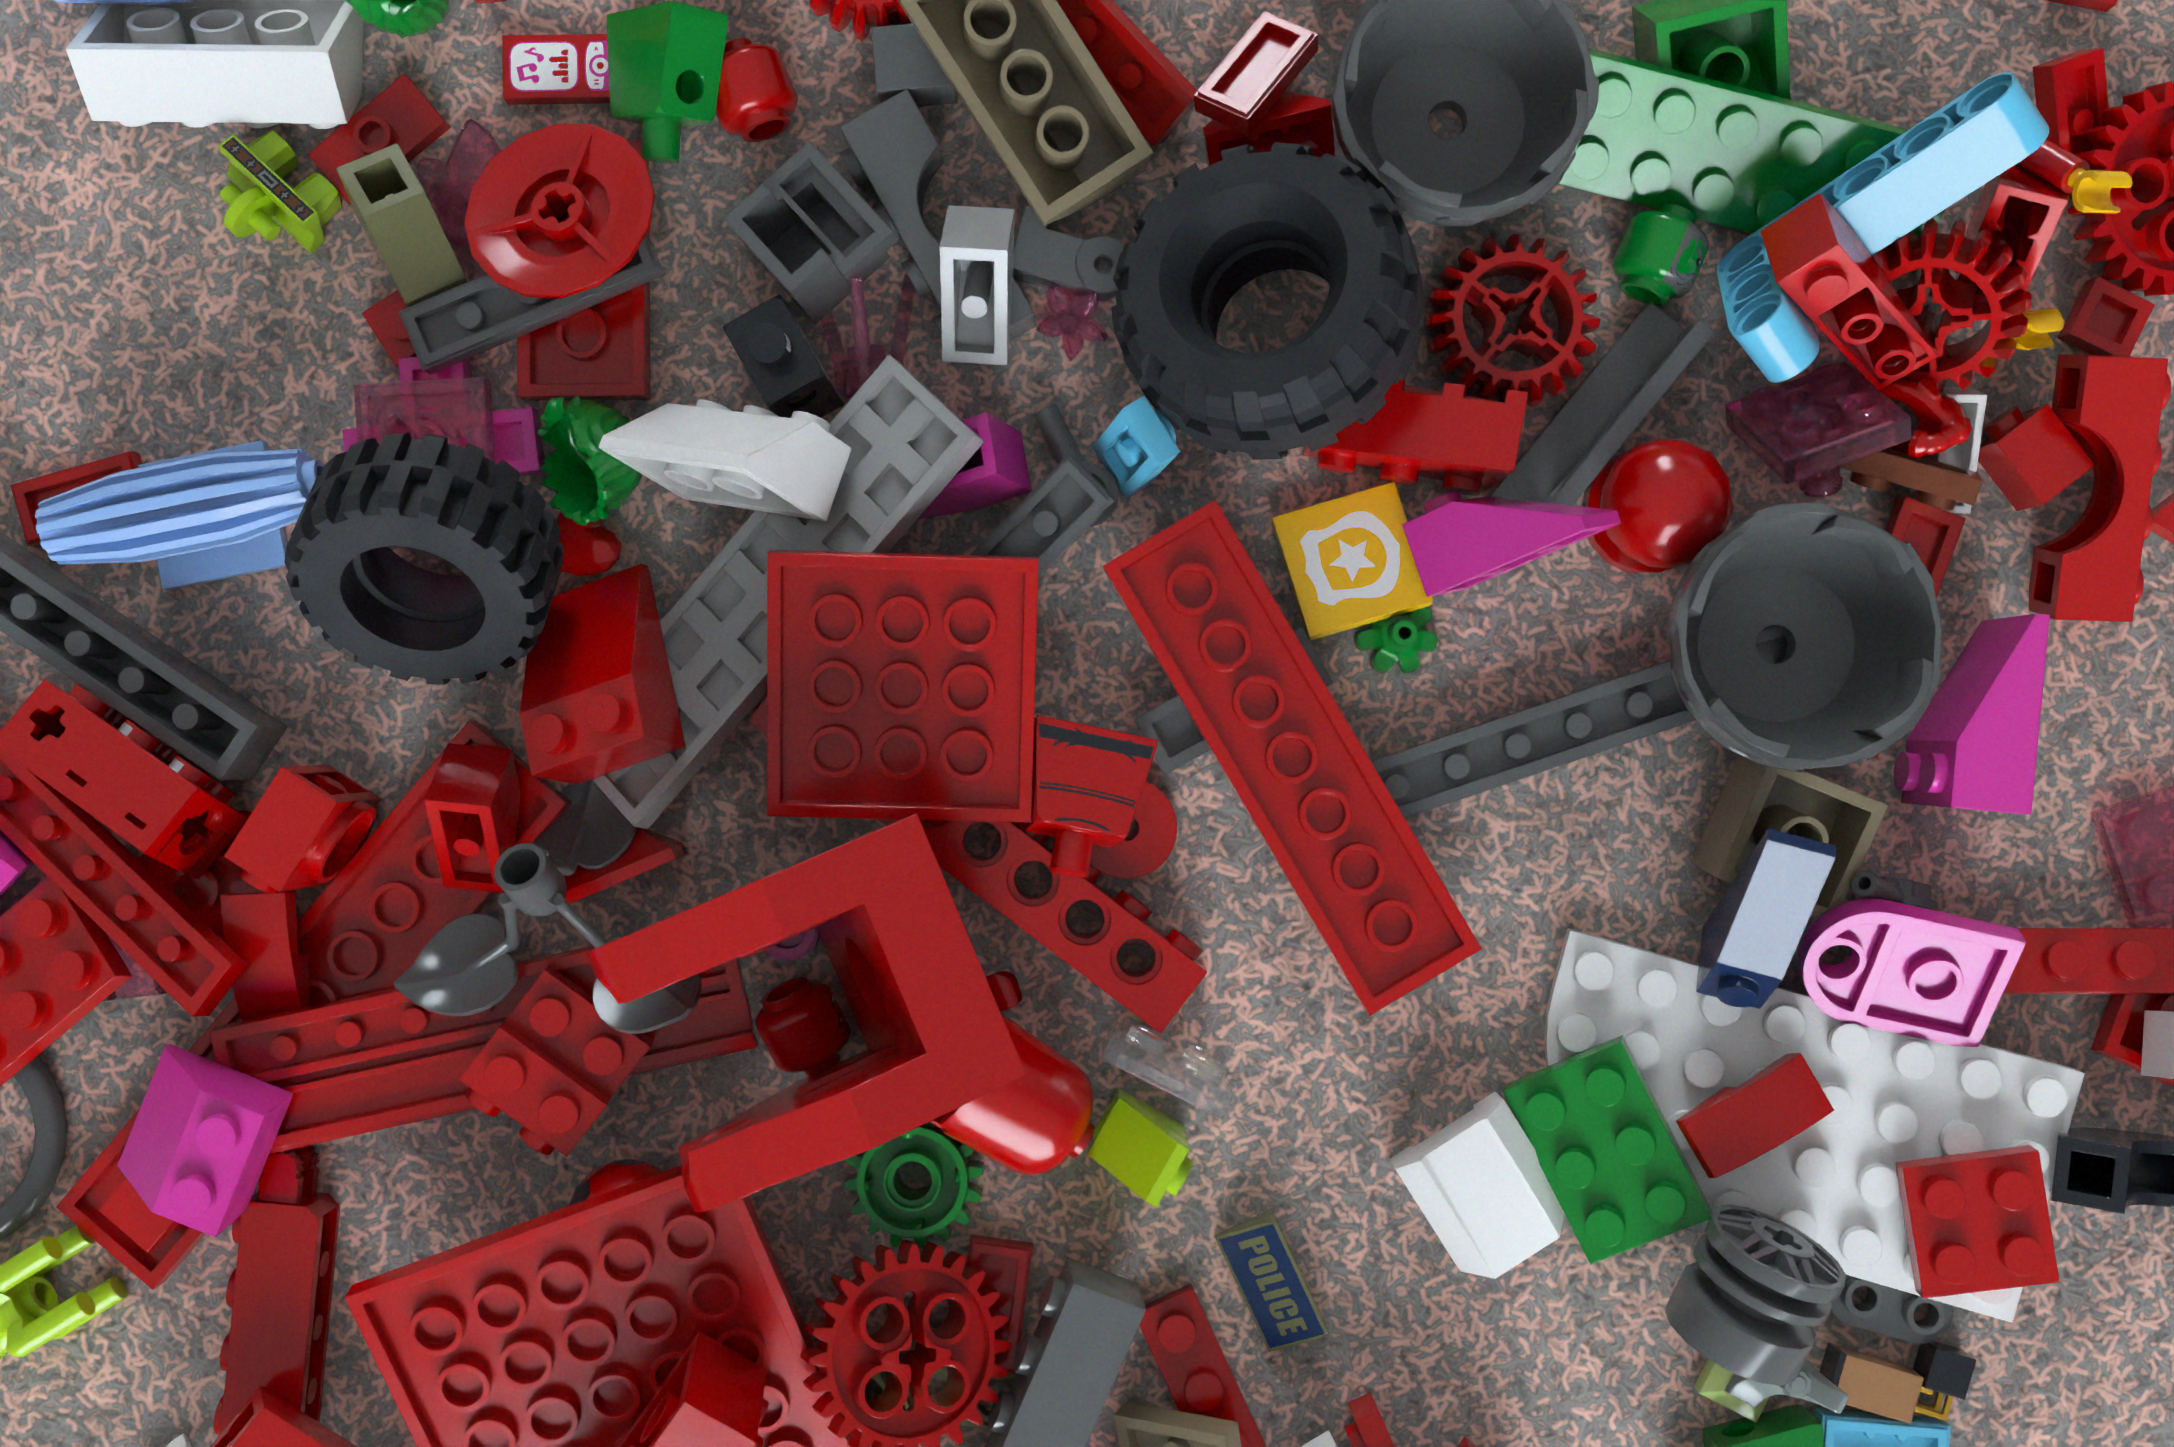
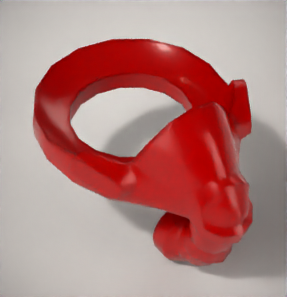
[1859,378,1972,458]

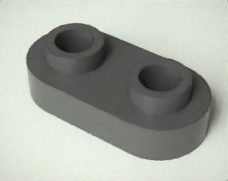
[1830,1275,1953,1344]

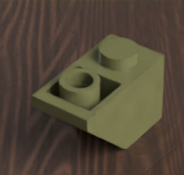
[336,143,467,308]

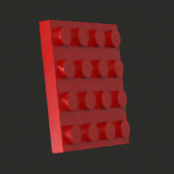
[767,550,1039,823]

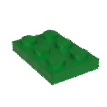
[1502,1035,1712,1265]

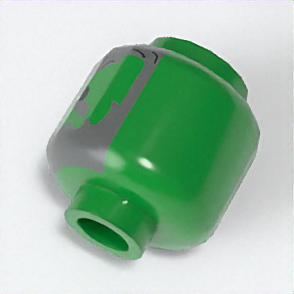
[1612,203,1709,306]

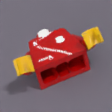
[1955,140,2133,350]

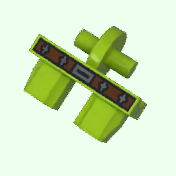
[218,130,342,254]

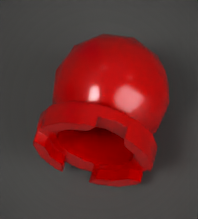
[1583,438,1733,574]

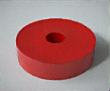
[1090,781,1177,879]

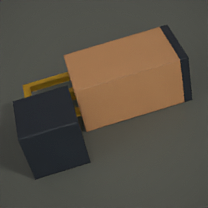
[1819,1341,1976,1424]

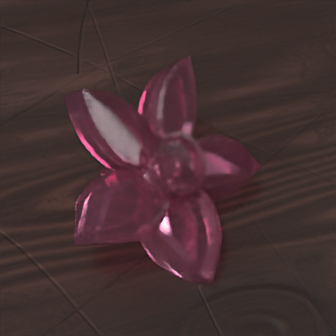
[1036,285,1109,362]

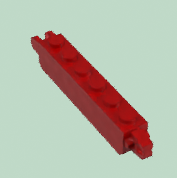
[213,1145,340,1435]

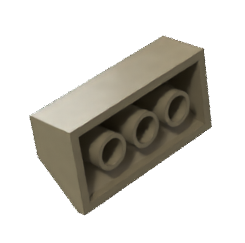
[898,0,1154,226]

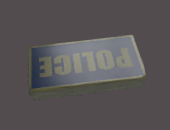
[1215,1209,1329,1352]

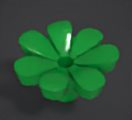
[1354,607,1438,673]

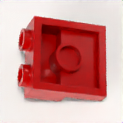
[459,965,653,1157]

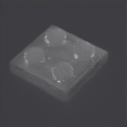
[1102,1016,1234,1119]

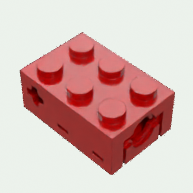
[0,679,248,880]

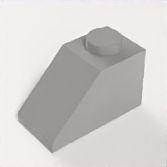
[940,205,1014,365]

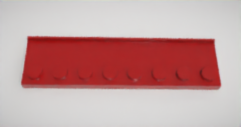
[209,942,758,1154]

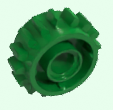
[844,1122,985,1249]

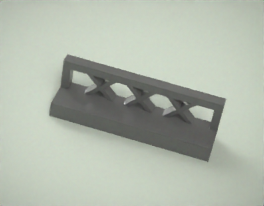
[1489,301,1715,506]

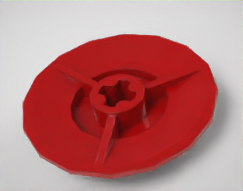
[464,124,656,298]

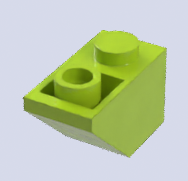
[1087,1088,1193,1208]

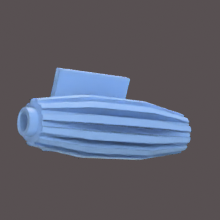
[35,440,324,590]

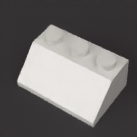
[598,399,852,521]

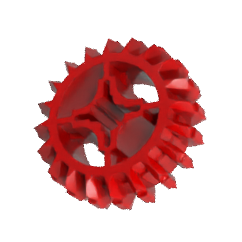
[1872,217,2032,393]
[1424,233,1601,407]

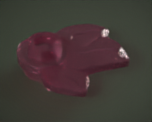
[417,119,502,249]

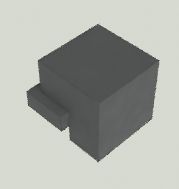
[723,141,898,325]

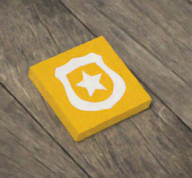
[1271,482,1433,641]

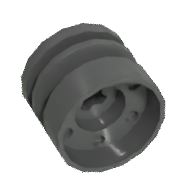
[1665,1205,1846,1385]

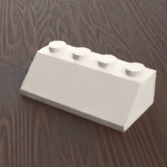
[66,0,363,129]

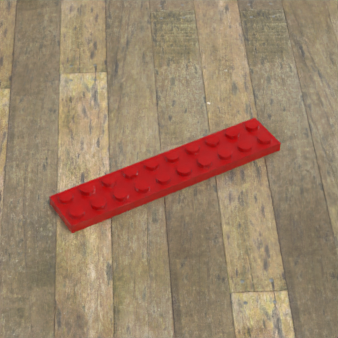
[56,720,572,1290]

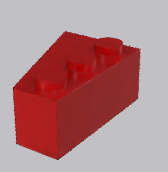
[1303,379,1528,496]

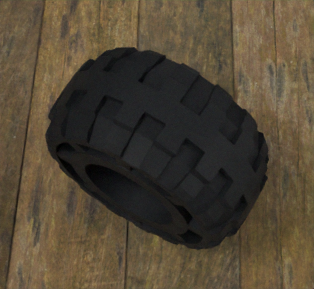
[1111,142,1425,460]

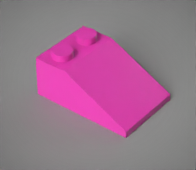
[1894,614,2050,815]

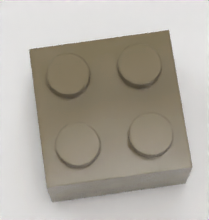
[1690,754,1889,919]

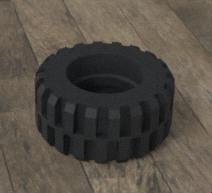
[284,432,564,685]

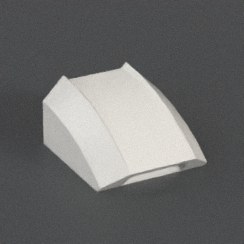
[1389,1092,1565,1279]

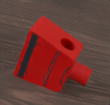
[1025,715,1158,877]

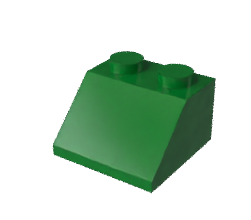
[1632,0,1791,100]

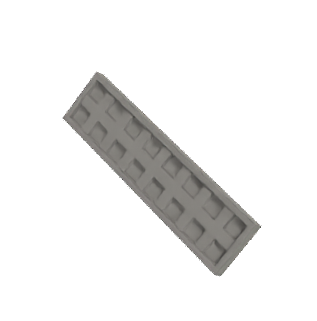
[592,355,985,829]

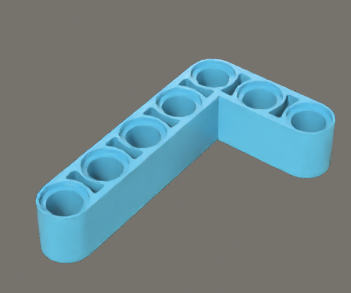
[1716,72,2050,383]

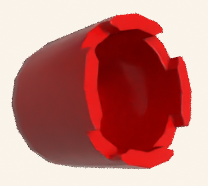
[930,1016,1094,1175]

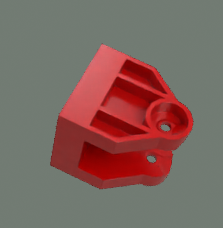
[586,813,1027,1212]

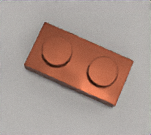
[1840,436,1983,510]

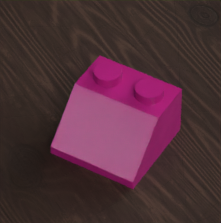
[117,1044,294,1237]

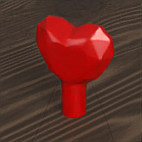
[556,511,622,576]

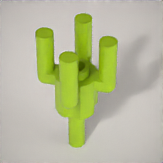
[0,1225,129,1359]

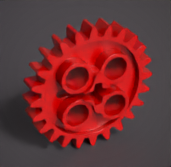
[2068,81,2174,297]
[800,1240,1012,1447]

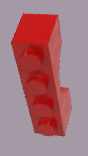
[2029,354,2171,622]

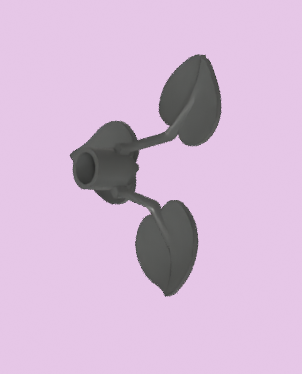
[393,779,702,1034]

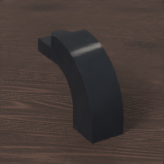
[2051,1127,2174,1214]

